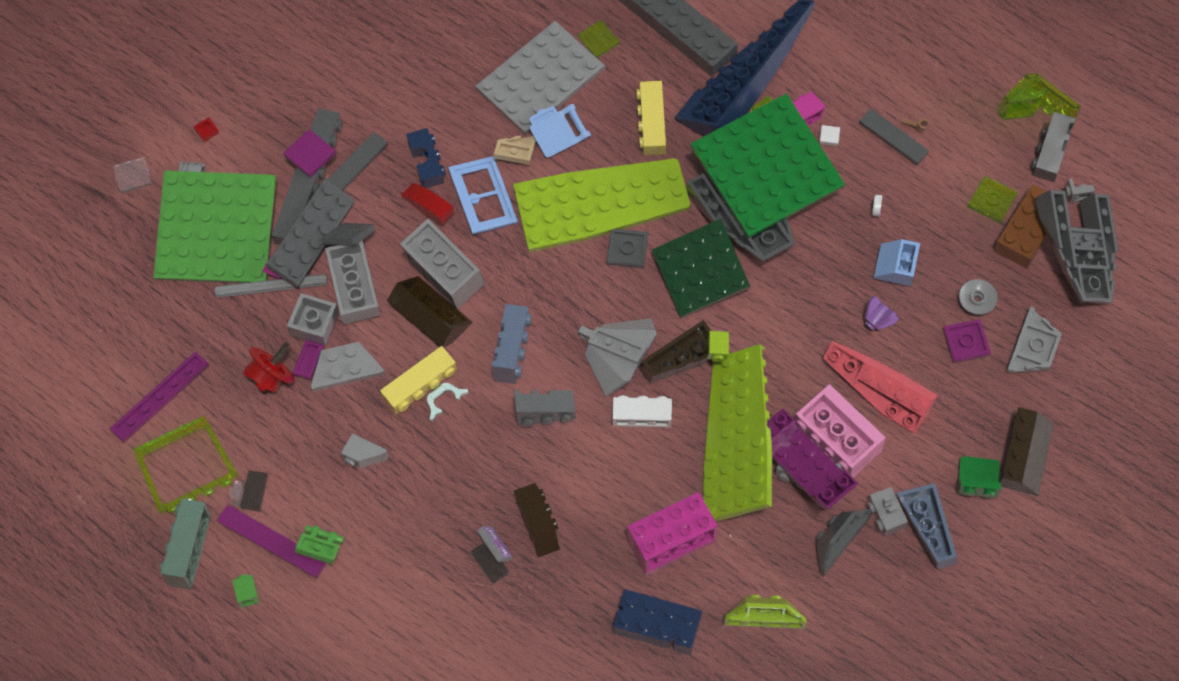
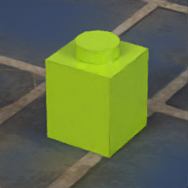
[707,331,729,362]

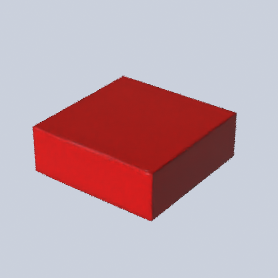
[193,117,219,142]

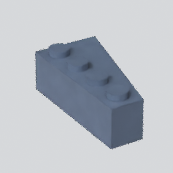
[491,304,532,384]
[897,483,957,569]

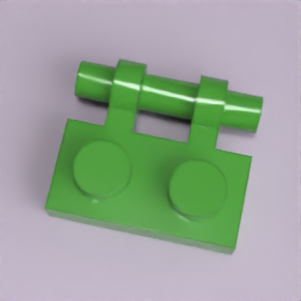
[295,525,344,565]

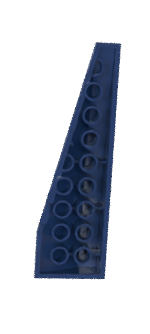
[674,0,815,136]

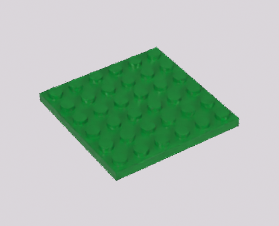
[690,93,845,239]

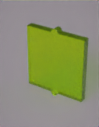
[578,20,620,58]

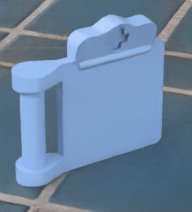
[529,104,592,158]

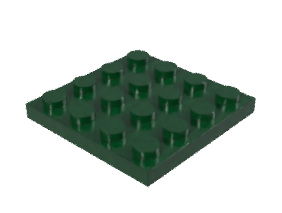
[652,218,751,318]

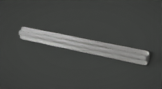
[215,274,328,297]

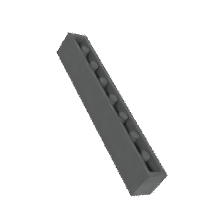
[272,108,343,245]

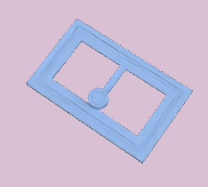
[448,156,518,235]

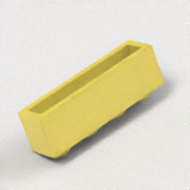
[636,81,666,155]
[380,346,457,415]

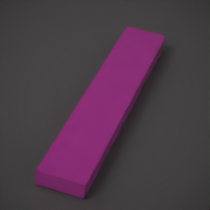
[110,351,209,443]
[217,504,327,579]

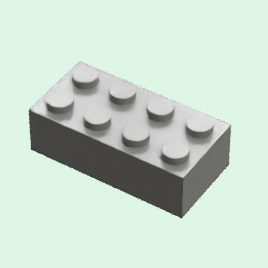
[325,240,380,325]

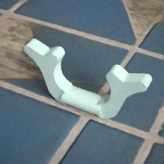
[427,383,468,421]

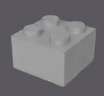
[287,293,339,346]

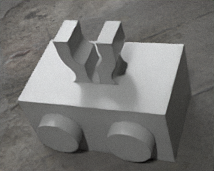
[867,487,908,537]

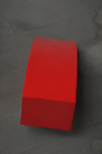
[401,182,454,226]

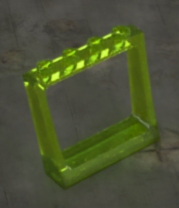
[133,416,238,514]

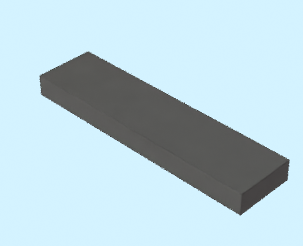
[859,109,929,166]
[327,132,388,191]

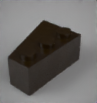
[514,483,560,558]

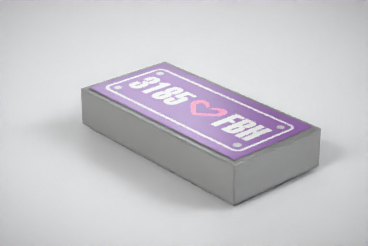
[477,526,513,562]

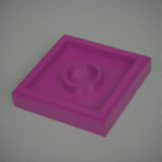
[283,129,336,178]
[943,319,991,363]

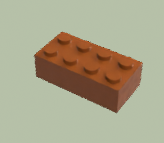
[994,184,1047,269]

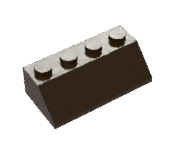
[387,276,472,347]
[1000,407,1054,496]

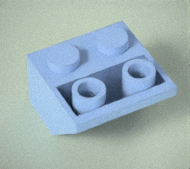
[874,239,920,286]

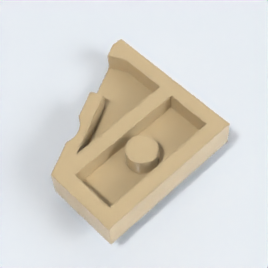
[494,135,536,165]

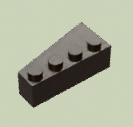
[639,320,712,383]

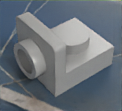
[1064,178,1095,203]

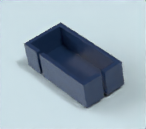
[613,589,702,655]

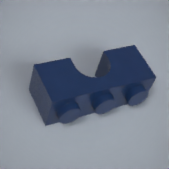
[406,128,446,188]

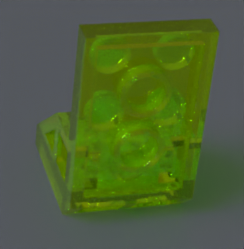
[998,73,1081,126]

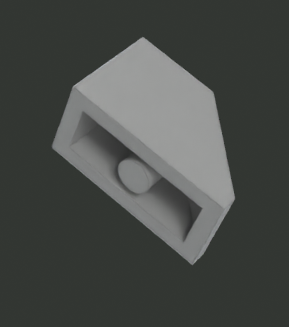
[341,434,388,468]

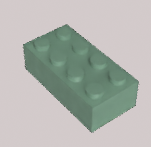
[160,498,211,590]

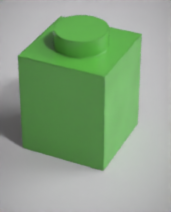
[232,574,260,608]

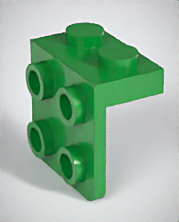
[958,456,1001,498]

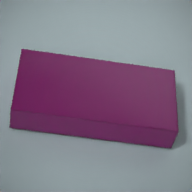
[292,340,324,381]

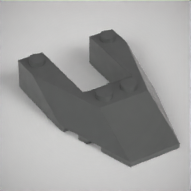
[687,173,795,262]
[1036,190,1118,303]

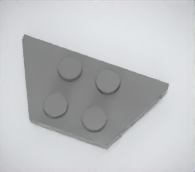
[1007,306,1062,373]
[311,342,385,392]

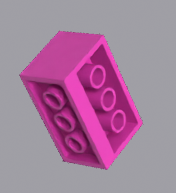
[627,492,718,576]

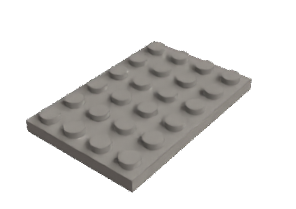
[475,21,605,136]

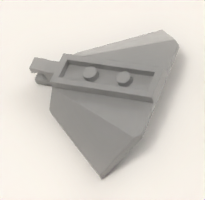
[578,318,657,397]

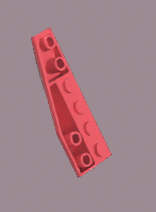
[823,341,938,433]

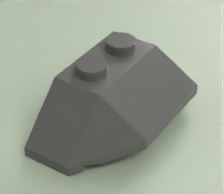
[816,509,873,577]

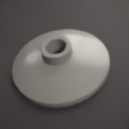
[959,279,998,315]

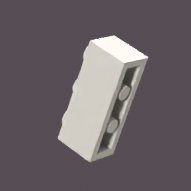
[613,395,672,427]

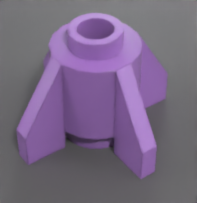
[864,295,899,331]

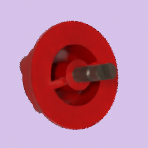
[243,341,294,393]

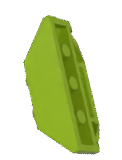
[724,595,806,629]

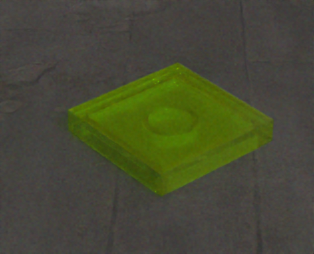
[967,176,1018,224]

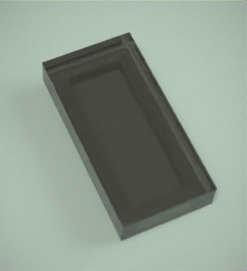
[240,470,268,512]
[471,542,509,584]

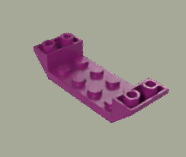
[767,408,858,510]

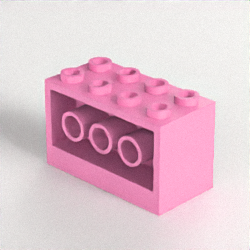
[795,384,886,478]

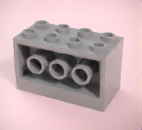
[400,219,485,309]

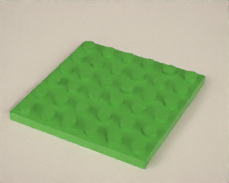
[153,171,276,283]

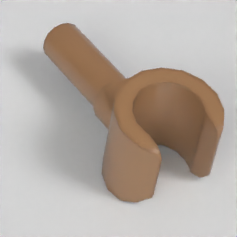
[901,119,928,133]

